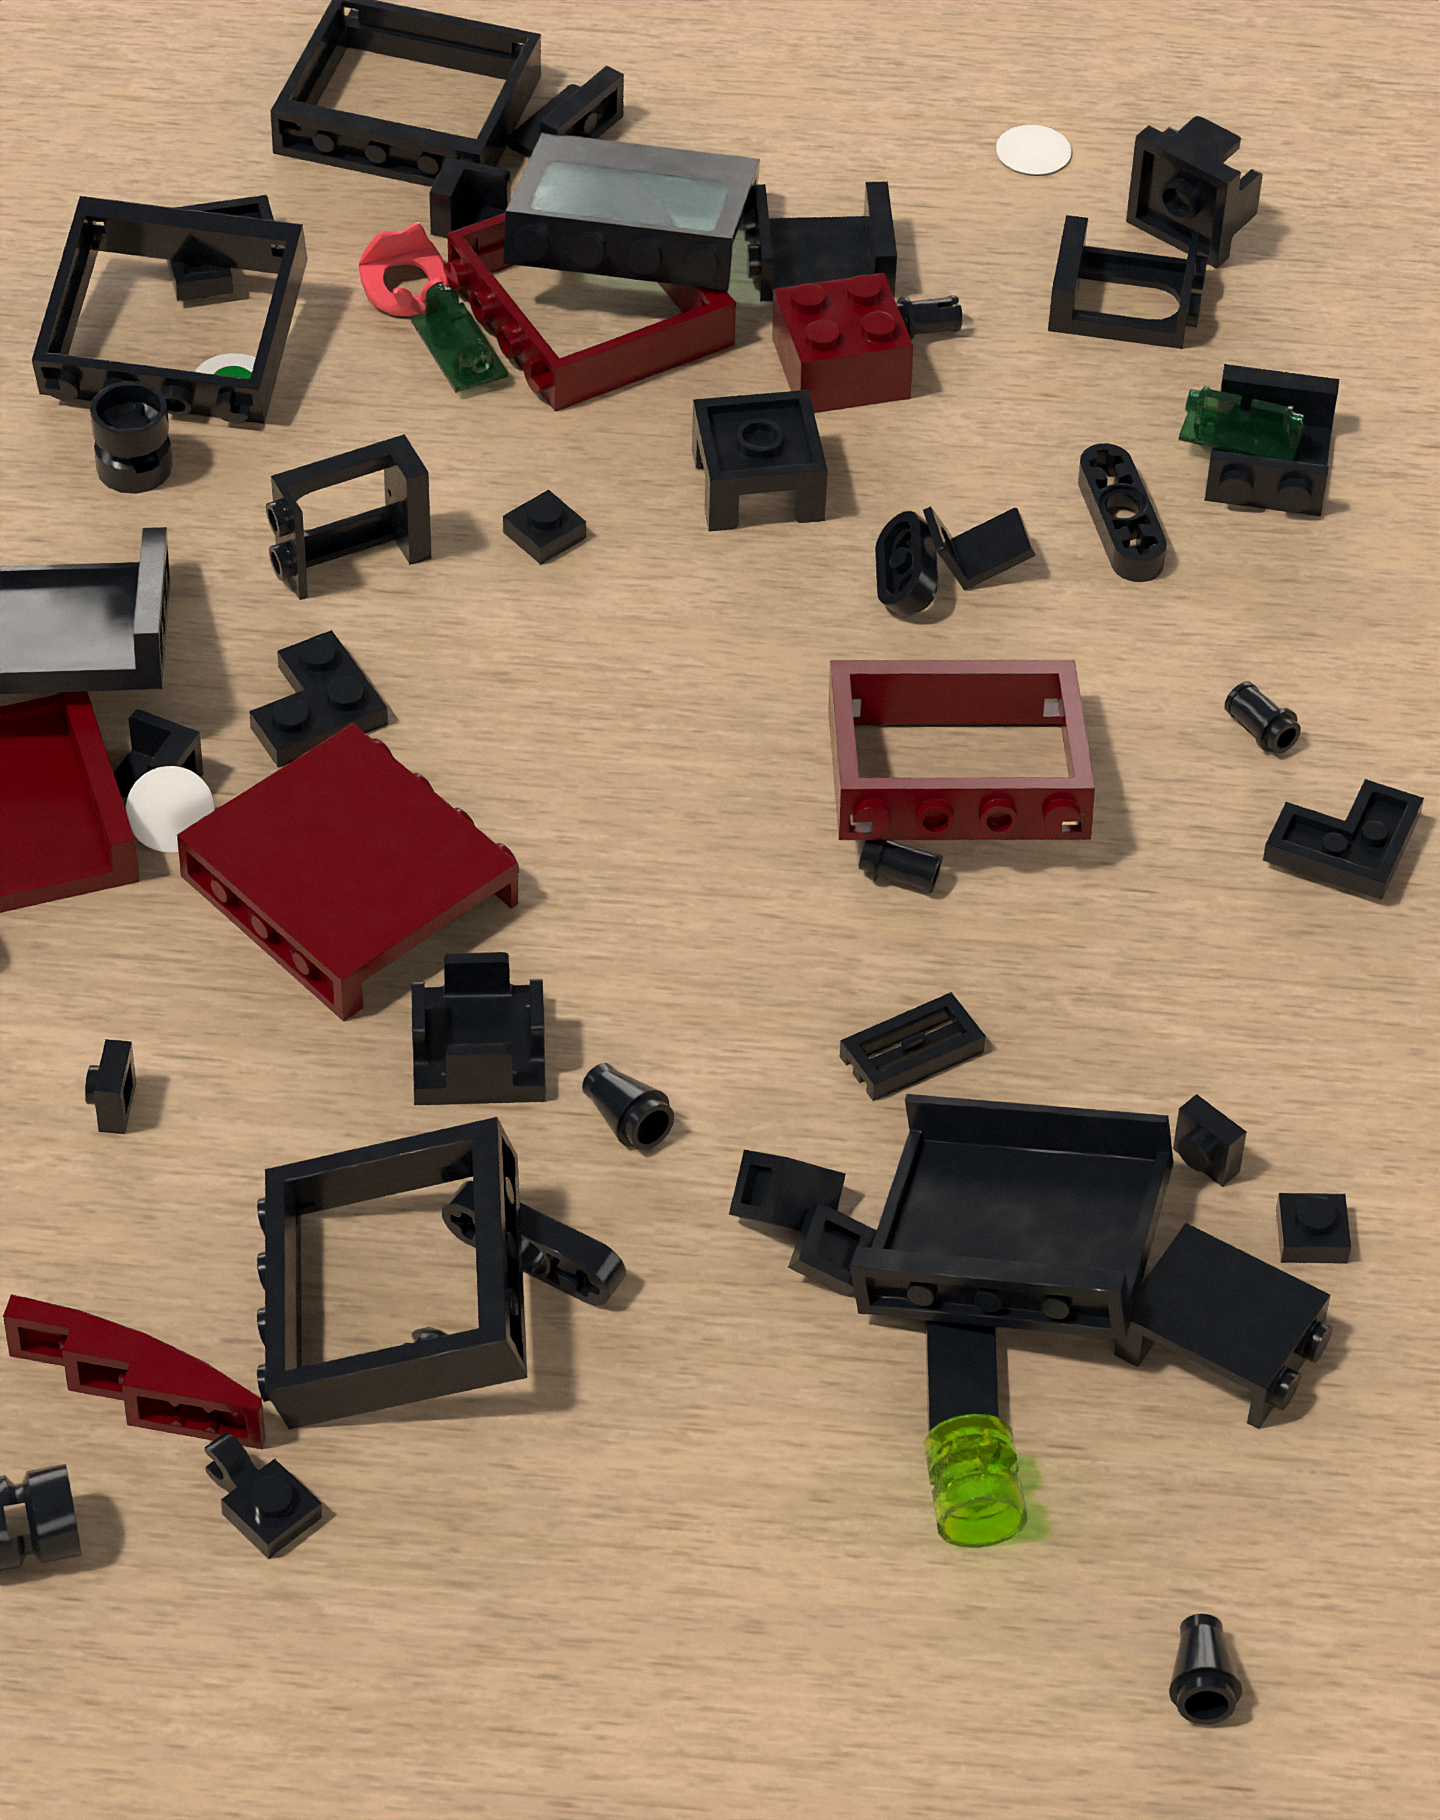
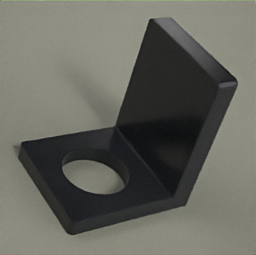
[923,506,1036,591]

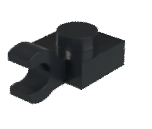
[204,1432,322,1559]

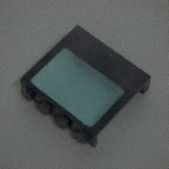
[503,132,760,291]

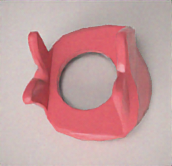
[359,222,449,317]

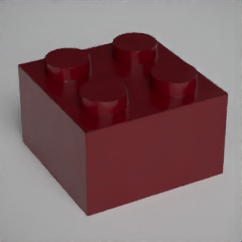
[772,273,914,413]

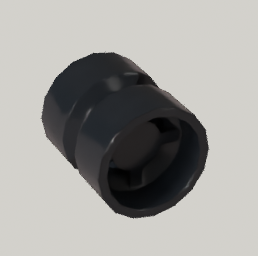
[90,381,173,494]
[0,1464,82,1571]

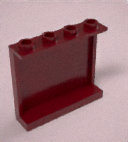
[0,691,140,913]
[177,723,519,1022]

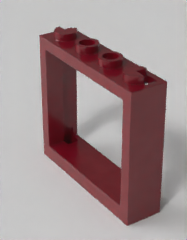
[443,174,736,412]
[828,660,1095,840]

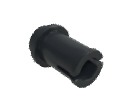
[896,295,962,341]
[1224,681,1301,753]
[859,839,943,893]

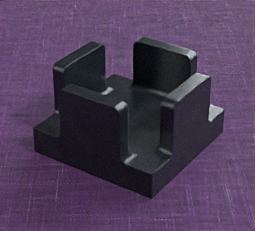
[1126,116,1263,269]
[411,952,546,1105]

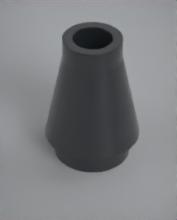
[582,1063,674,1150]
[1169,1614,1242,1725]

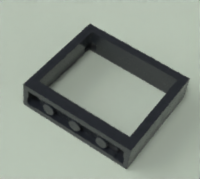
[270,0,541,187]
[32,196,308,424]
[257,1117,528,1429]

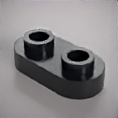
[875,511,938,617]

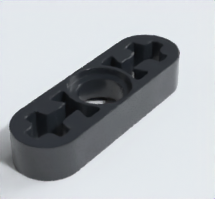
[1078,443,1167,582]
[442,1181,626,1306]

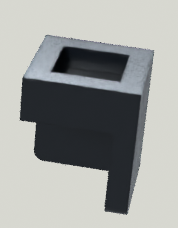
[429,157,511,238]
[114,709,204,798]
[729,1150,846,1231]

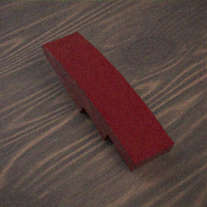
[3,1294,265,1450]

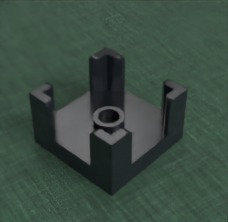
[692,389,828,532]

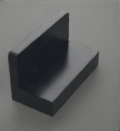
[508,65,624,158]

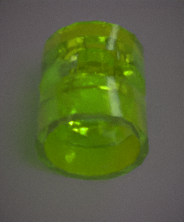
[924,1414,1028,1548]

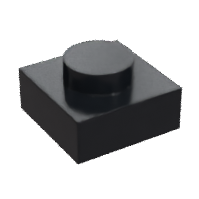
[503,489,586,565]
[85,1039,136,1134]
[1173,1094,1247,1187]
[1276,1193,1351,1264]
[788,1201,877,1296]

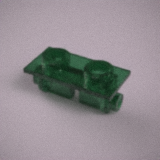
[411,284,508,393]
[1178,386,1305,461]

